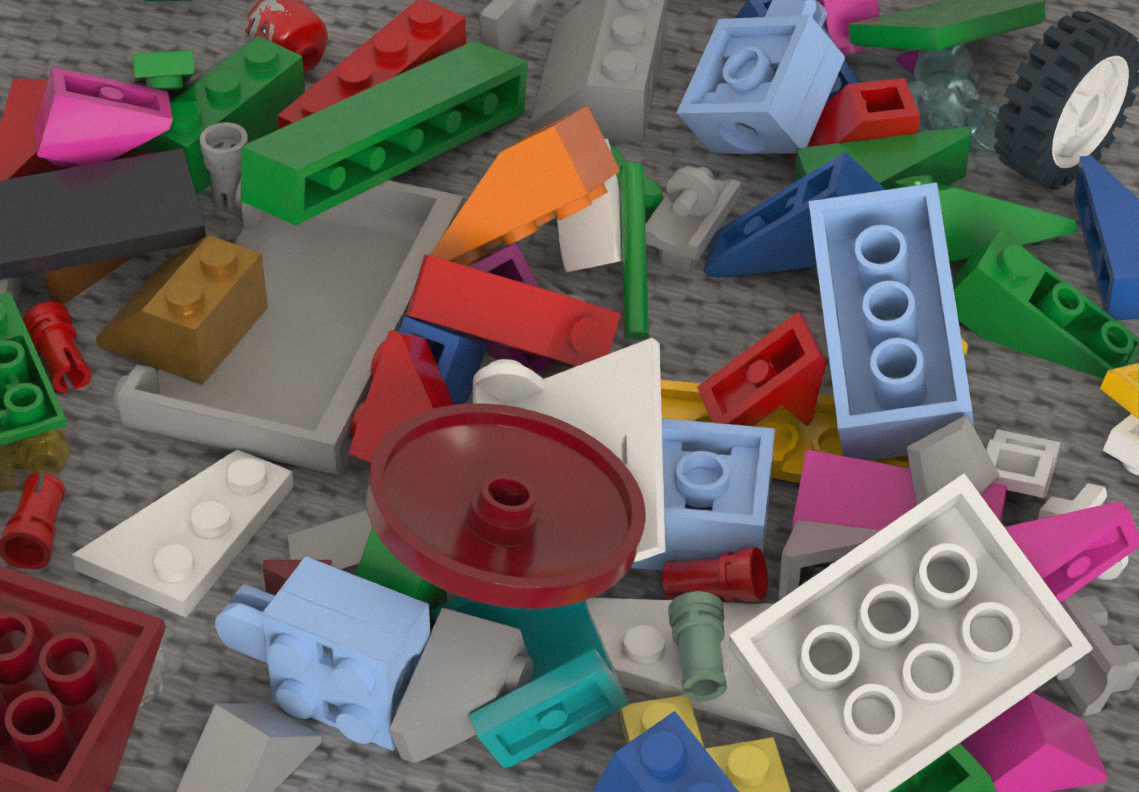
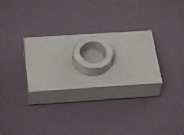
[479,0,557,53]

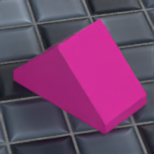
[960,692,1107,792]

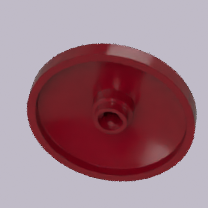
[365,403,646,609]

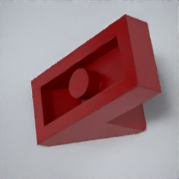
[697,311,827,426]

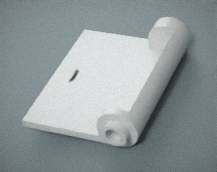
[473,338,665,563]

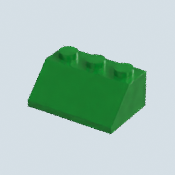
[134,36,305,196]

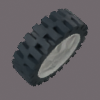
[994,11,1139,190]

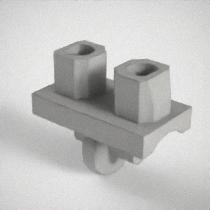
[645,165,742,272]
[1055,593,1139,716]

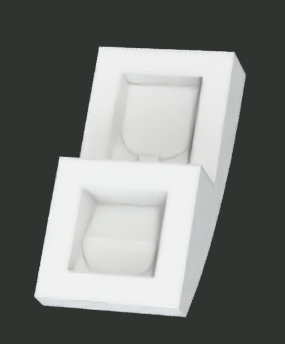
[986,429,1060,498]

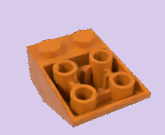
[430,105,620,266]

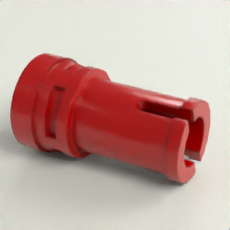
[23,302,92,393]
[0,473,66,570]
[662,547,768,603]

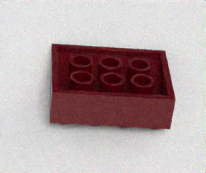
[0,566,166,792]

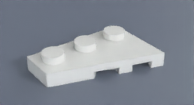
[72,449,294,617]

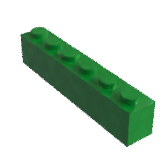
[240,41,528,226]

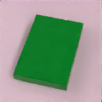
[849,0,1046,51]

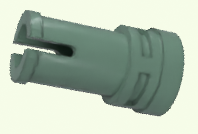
[668,591,727,701]

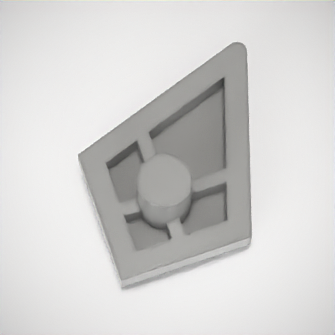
[907,415,1000,505]

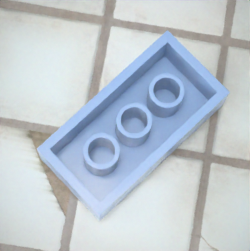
[809,183,974,461]

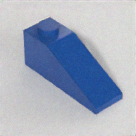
[703,151,886,278]
[1073,156,1139,320]

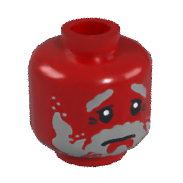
[244,0,328,72]

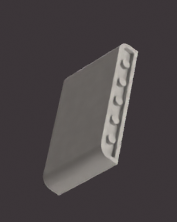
[114,179,464,477]

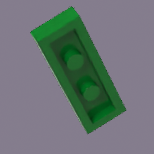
[132,50,194,91]

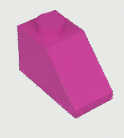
[34,66,173,168]

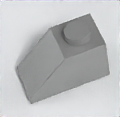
[389,608,534,763]

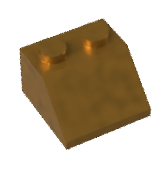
[96,235,268,385]

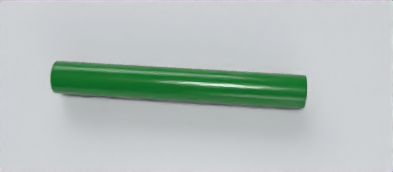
[619,162,649,339]

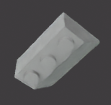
[530,0,667,143]

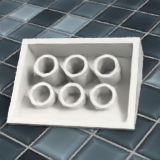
[728,473,1093,792]

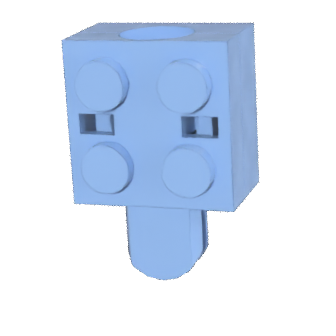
[676,0,845,154]
[630,418,775,571]
[215,556,430,751]

